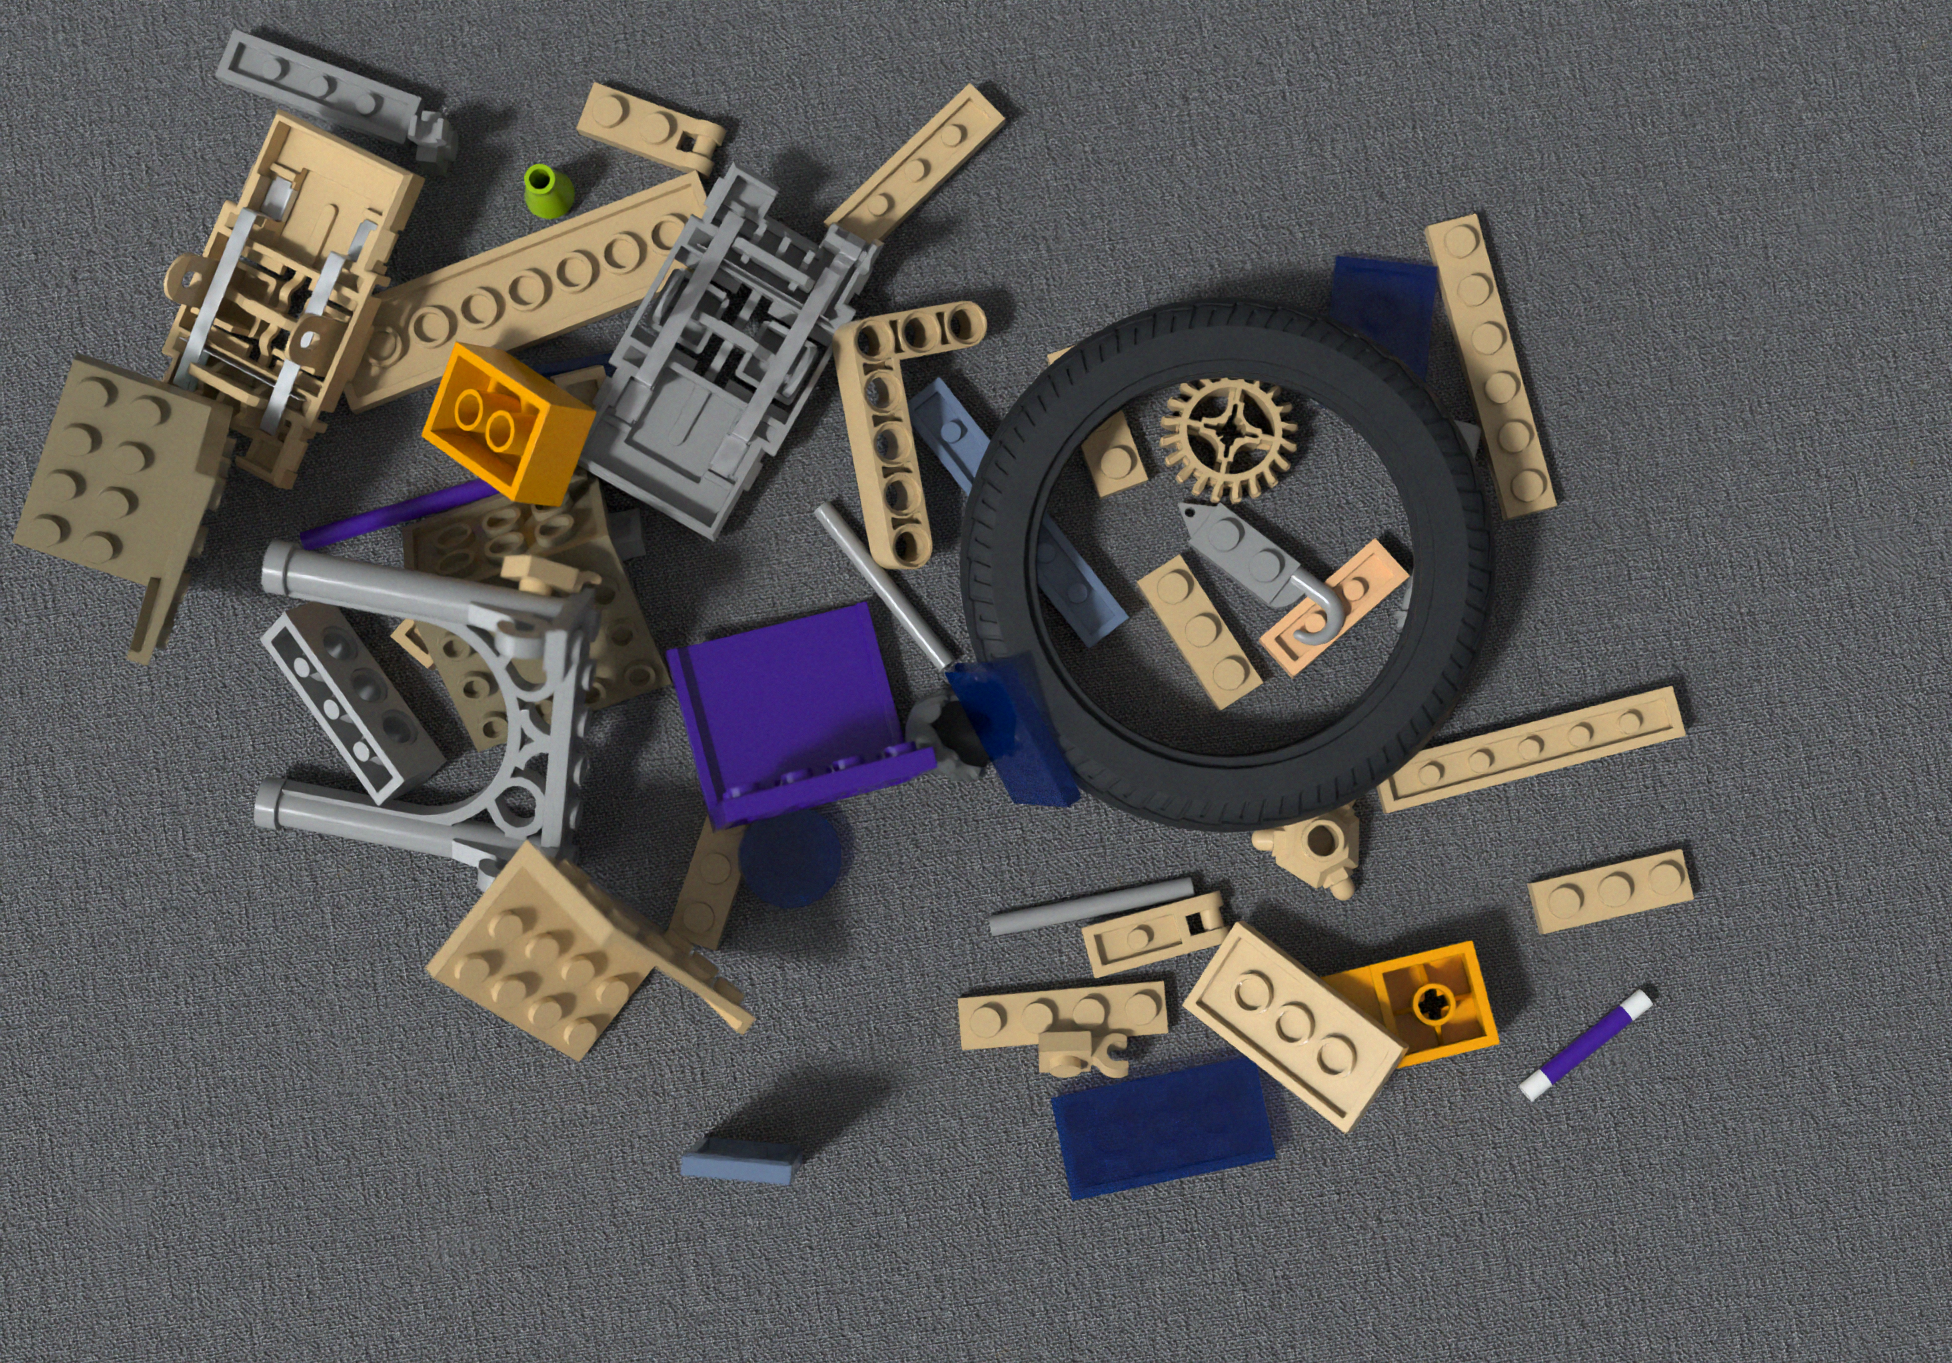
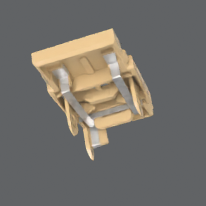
[161,108,426,489]

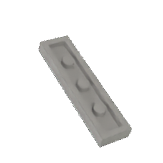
[215,29,426,150]

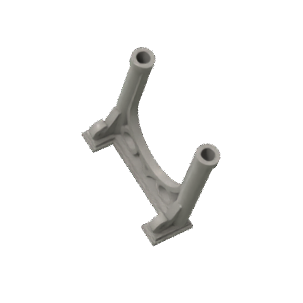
[254,539,601,892]

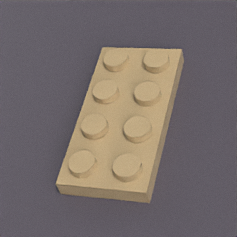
[1182,920,1410,1134]

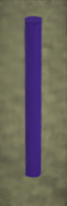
[300,478,501,551]

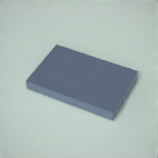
[680,1136,803,1185]

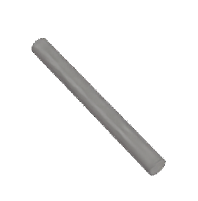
[813,501,956,672]
[988,877,1194,937]

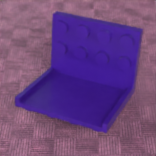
[666,601,938,833]

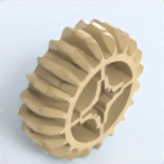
[1159,378,1298,504]

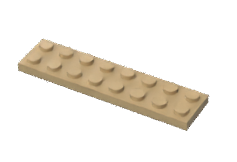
[341,170,708,415]

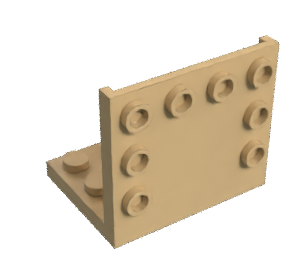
[425,840,756,1062]

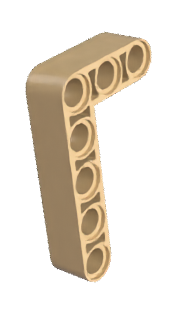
[832,301,987,569]

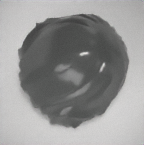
[905,687,993,783]

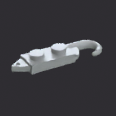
[1178,502,1345,646]

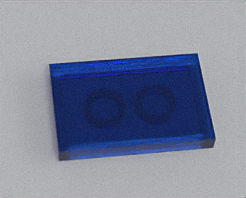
[1319,256,1437,409]
[944,662,1082,808]

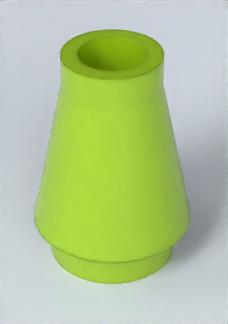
[524,164,575,219]

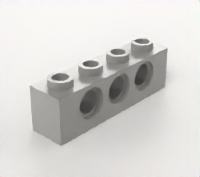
[260,601,447,806]

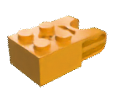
[1320,940,1500,1069]

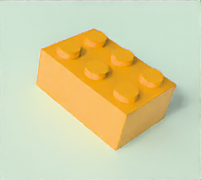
[421,341,597,507]

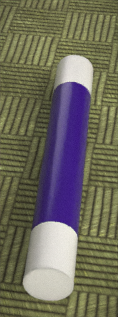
[1518,989,1653,1101]

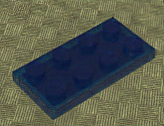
[1050,1055,1276,1201]

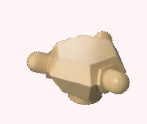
[1251,799,1359,901]

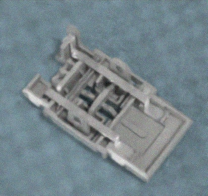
[577,161,885,542]

